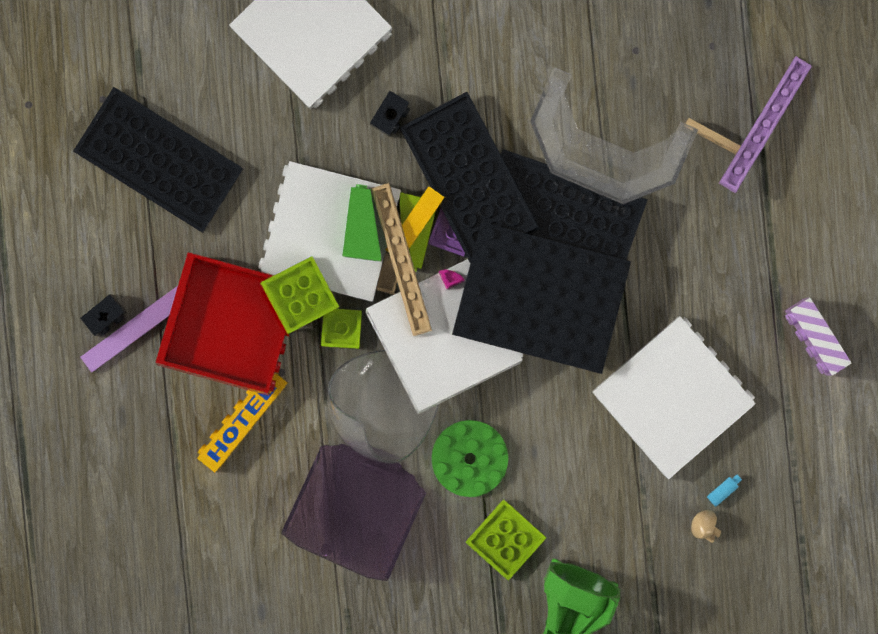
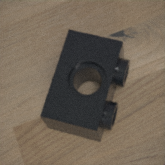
[370,91,411,137]

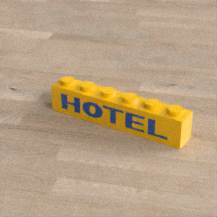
[197,373,289,473]

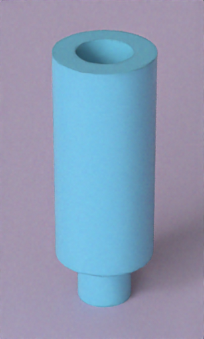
[707,475,742,507]

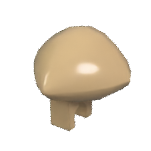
[691,510,721,543]

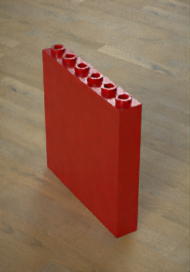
[155,252,290,396]

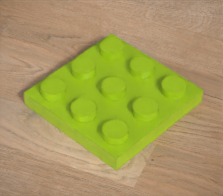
[260,256,339,334]
[465,499,546,581]

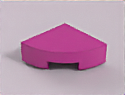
[438,269,465,289]

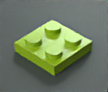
[321,309,362,349]

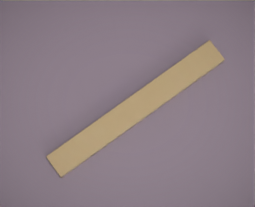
[371,183,432,336]

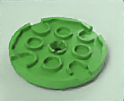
[432,420,508,497]

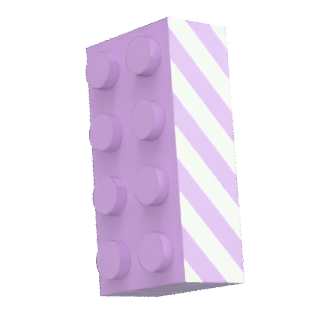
[785,298,851,376]

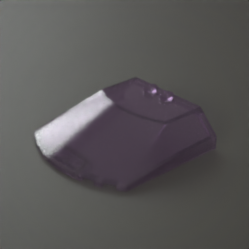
[281,444,426,581]

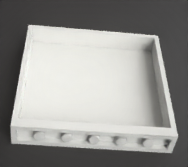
[229,0,392,110]
[258,161,401,302]
[366,259,523,414]
[592,316,756,479]

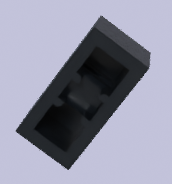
[80,294,127,337]

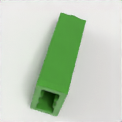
[342,184,382,262]

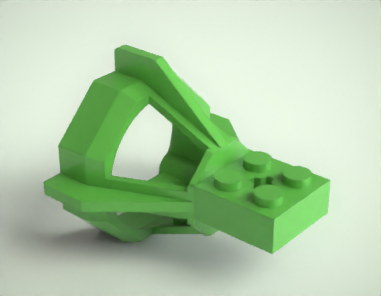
[543,559,620,634]

